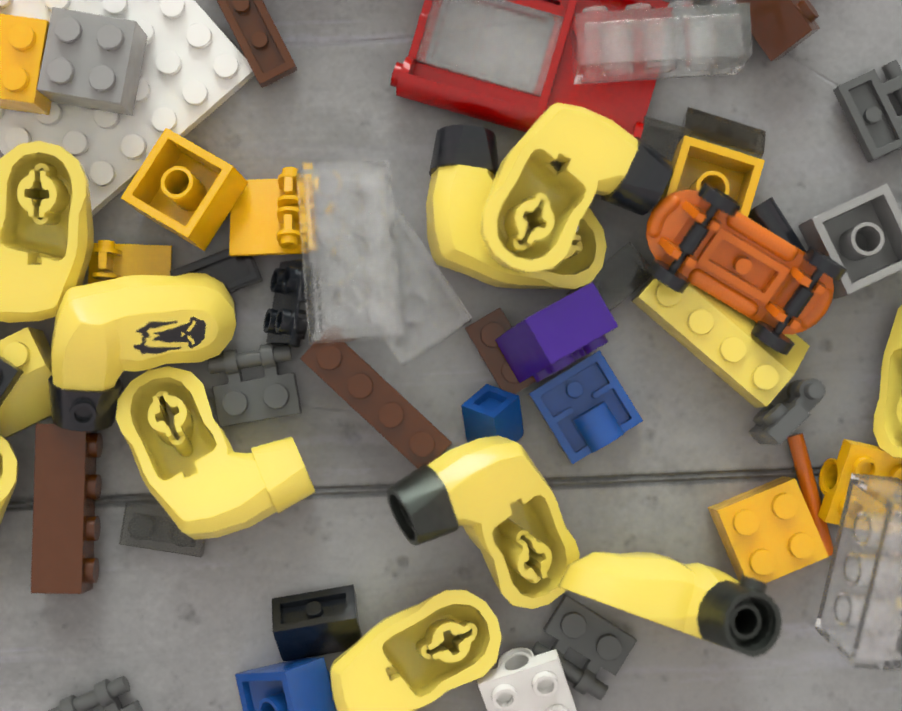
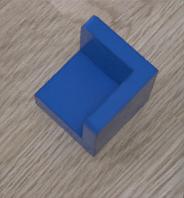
[461,384,524,443]

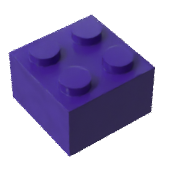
[495,282,618,383]

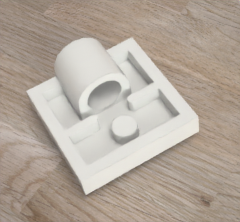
[477,647,577,711]

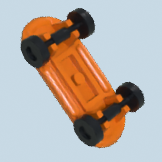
[646,182,847,355]

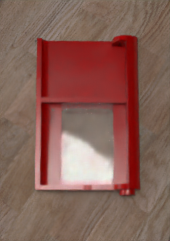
[391,0,679,138]

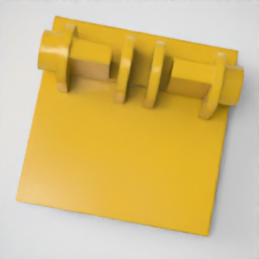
[229,167,313,256]
[88,240,173,284]

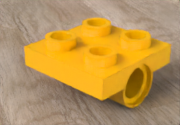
[818,439,902,537]

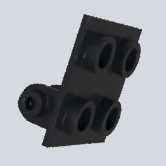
[264,258,316,347]

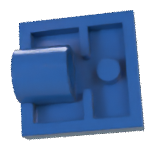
[529,350,643,464]

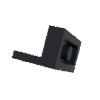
[272,585,362,661]

